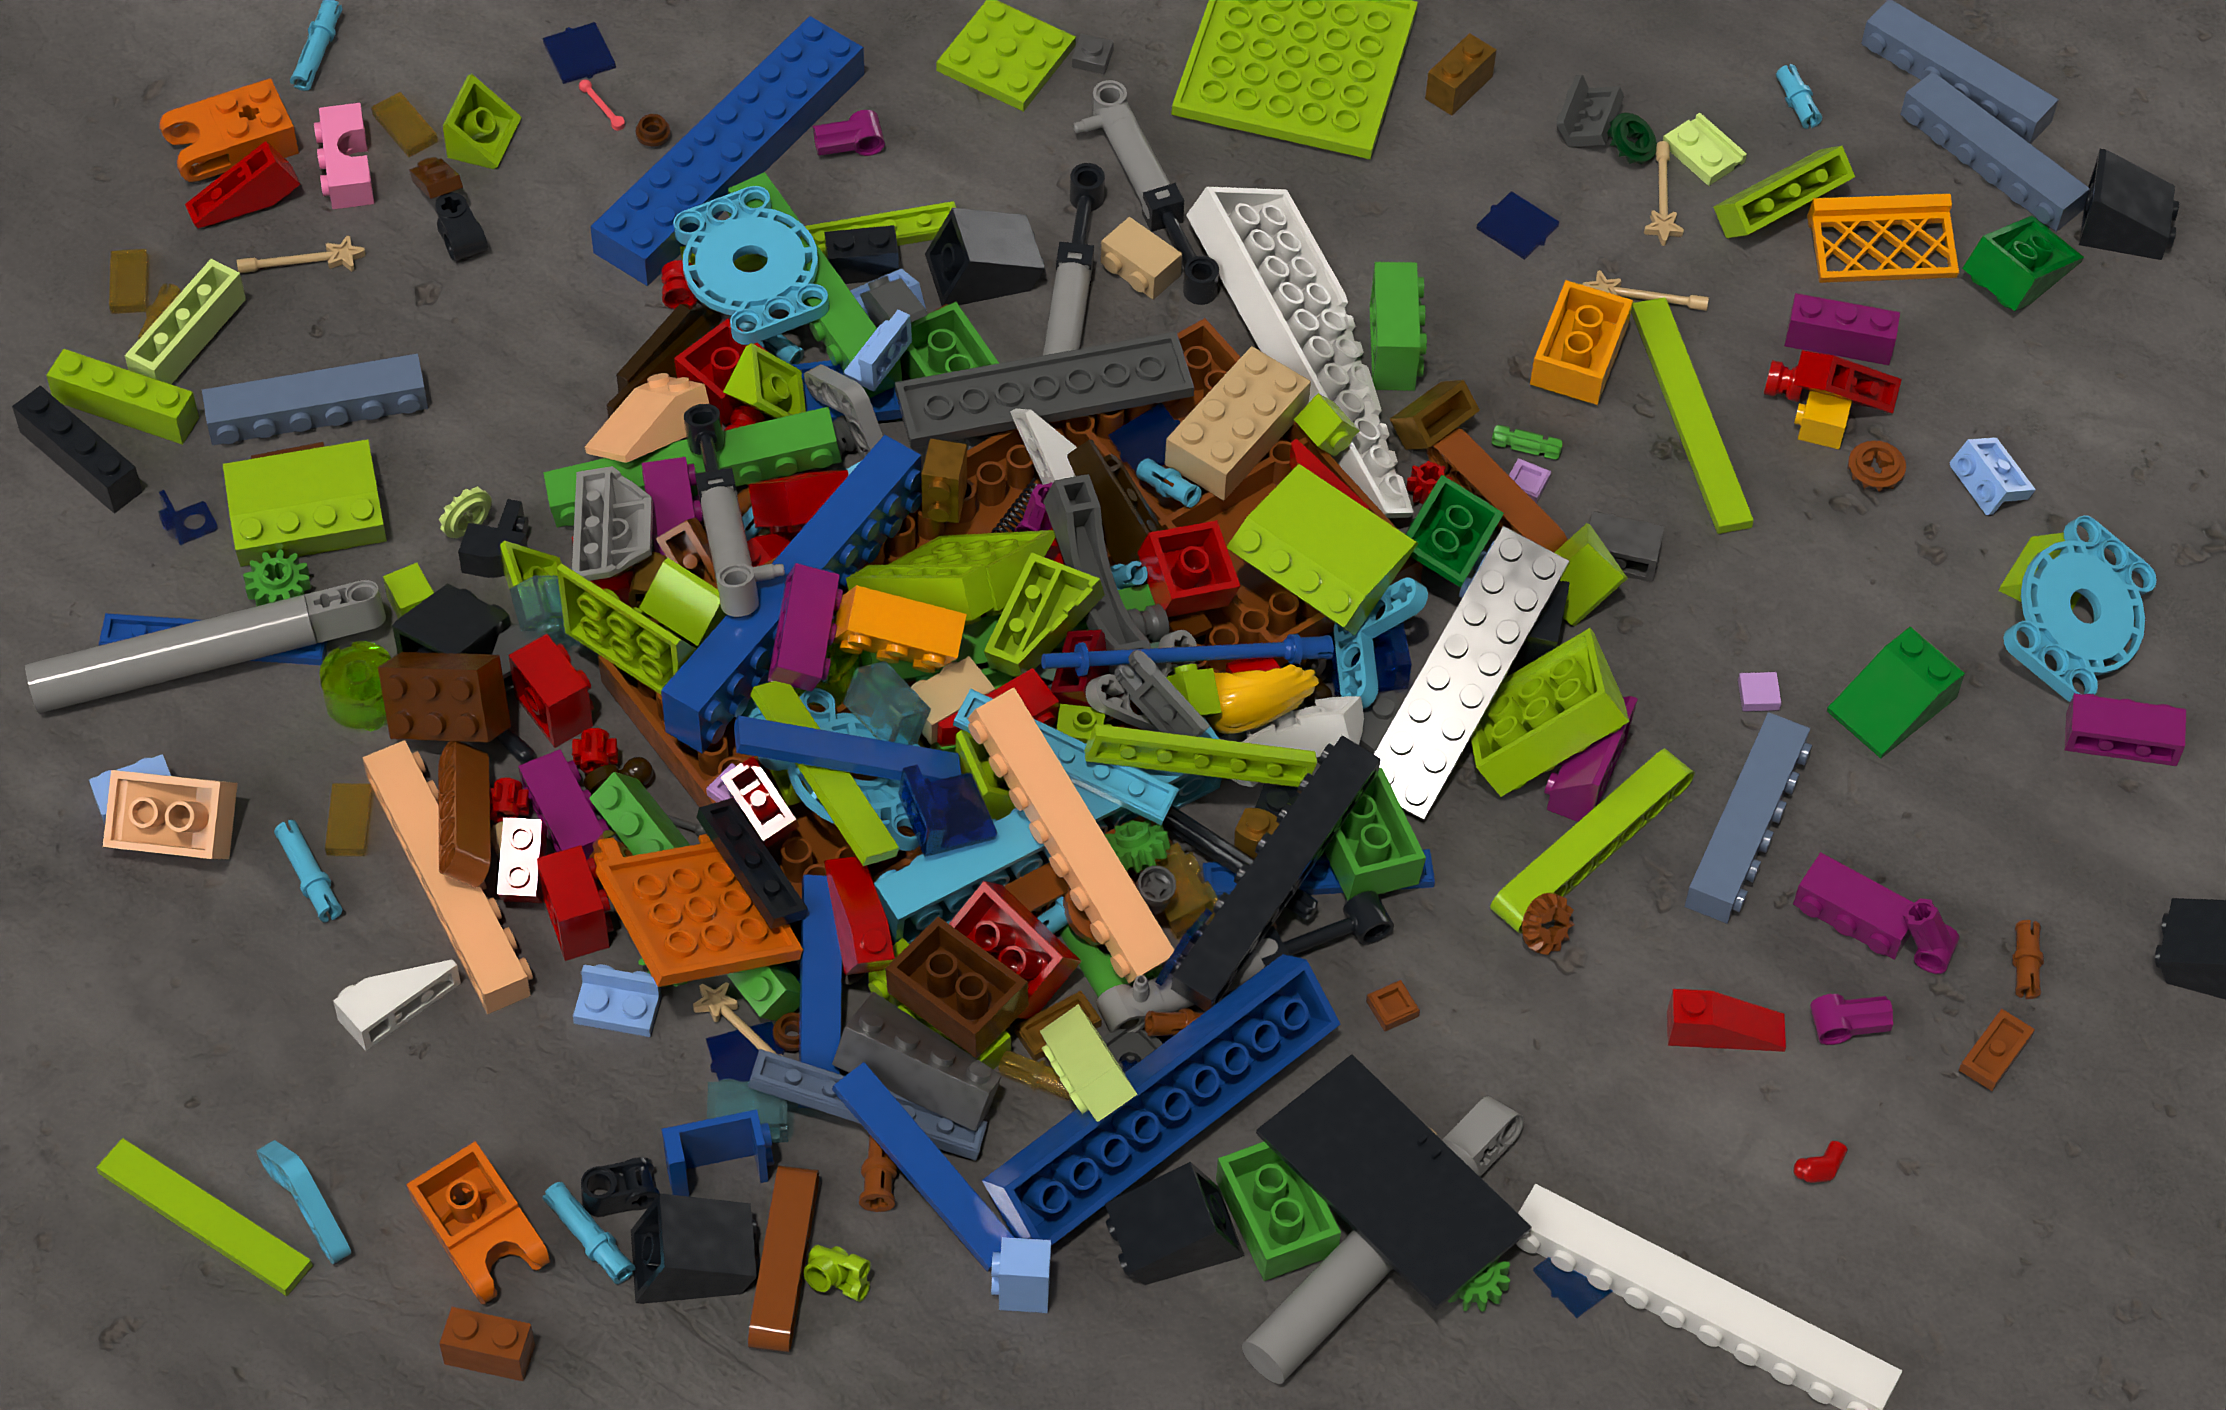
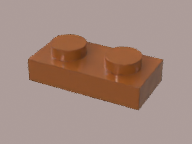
[1959,1008,2035,1091]

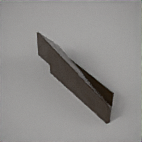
[607,303,721,419]
[1067,439,1164,587]

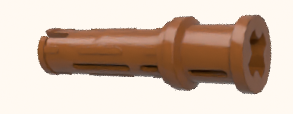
[859,1134,897,1212]

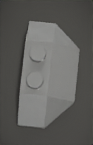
[572,466,653,581]

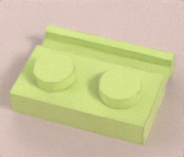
[1663,113,1747,186]

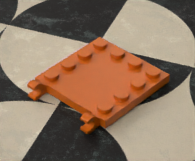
[594,834,803,987]

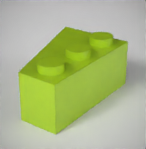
[984,552,1105,677]

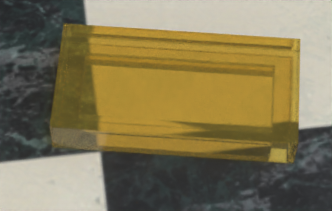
[371,92,438,157]
[109,249,148,314]
[325,783,372,856]

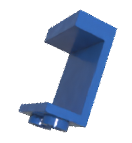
[662,1109,774,1197]

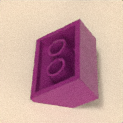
[1544,696,1638,822]

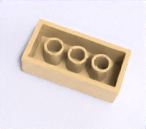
[1165,346,1311,500]

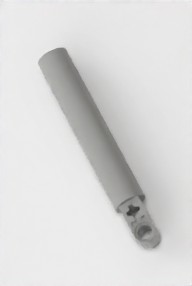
[25,580,386,714]
[1242,1096,1524,1384]

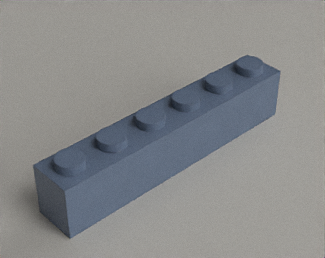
[1861,0,2059,144]
[1900,72,2090,232]
[202,354,428,445]
[1684,712,1813,924]

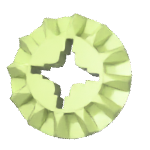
[439,486,492,538]

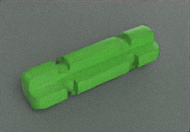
[1492,425,1563,460]

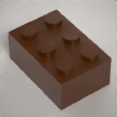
[378,652,511,742]
[885,917,1029,1059]

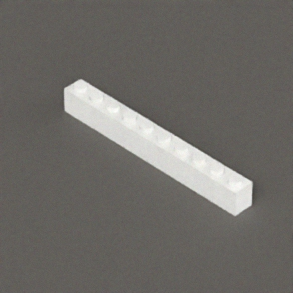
[1516,1184,1902,1410]

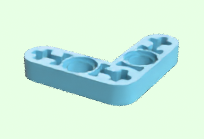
[1334,577,1428,709]
[256,1140,351,1264]

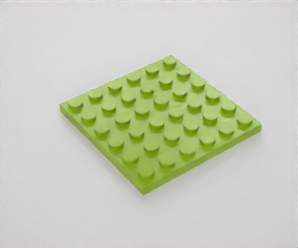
[1171,0,1418,159]

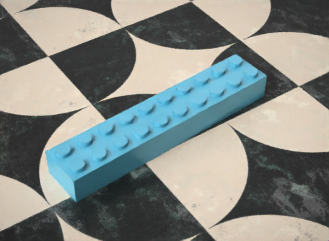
[874,717,1222,946]

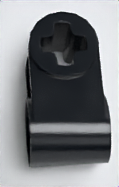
[435,192,488,262]
[581,1157,660,1217]

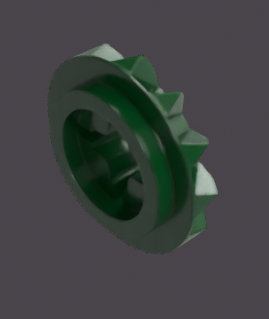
[1607,113,1657,165]

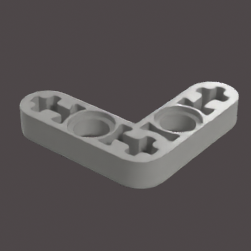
[804,364,883,460]
[1086,630,1197,732]

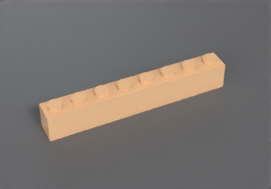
[967,688,1177,984]
[362,740,533,1014]

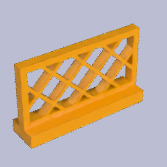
[1807,194,1959,283]

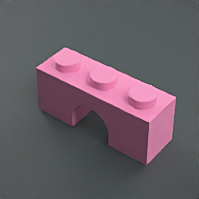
[314,103,374,209]

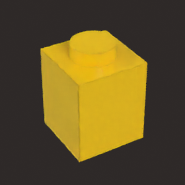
[1794,391,1852,449]

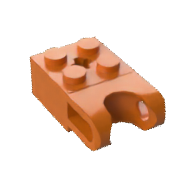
[159,78,299,182]
[406,1141,551,1304]

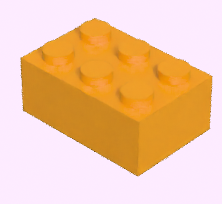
[1530,280,1633,405]
[833,585,967,673]

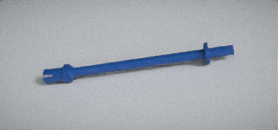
[1041,634,1334,677]

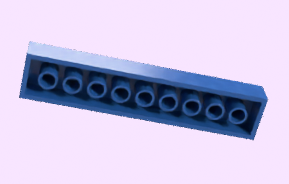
[590,16,864,286]
[661,434,922,754]
[982,954,1341,1246]

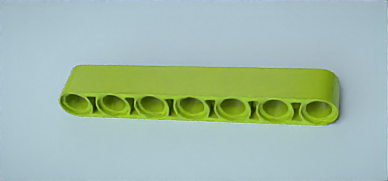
[1490,748,1695,934]

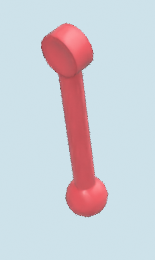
[579,79,625,131]

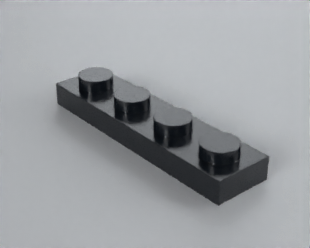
[696,798,808,929]

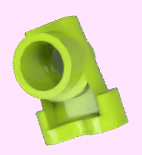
[804,1245,871,1302]

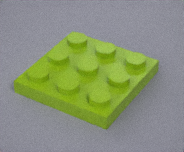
[936,0,1076,112]

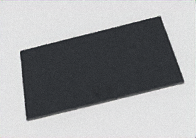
[1256,1054,1532,1310]

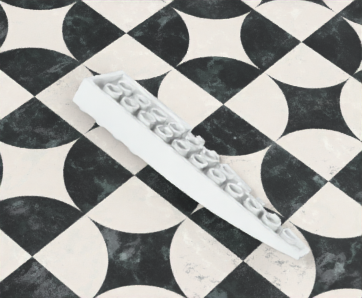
[1186,187,1414,518]

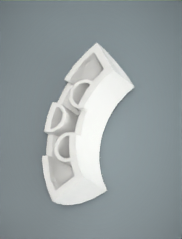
[1219,696,1364,787]

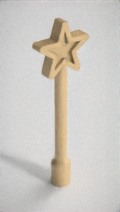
[1644,141,1684,246]
[237,236,366,273]
[1582,270,1709,311]
[693,982,783,1056]

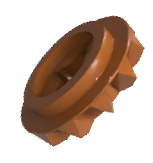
[1847,440,1906,492]
[1522,893,1575,955]

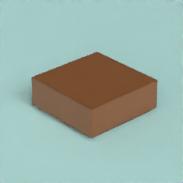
[1366,980,1420,1032]

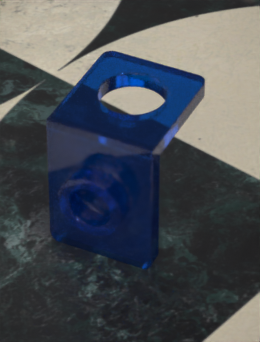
[158,490,218,545]

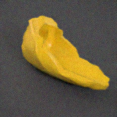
[1205,664,1319,734]

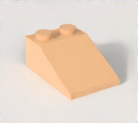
[585,373,709,463]
[103,770,238,859]

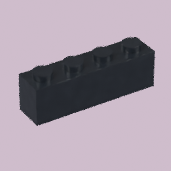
[12,385,142,514]

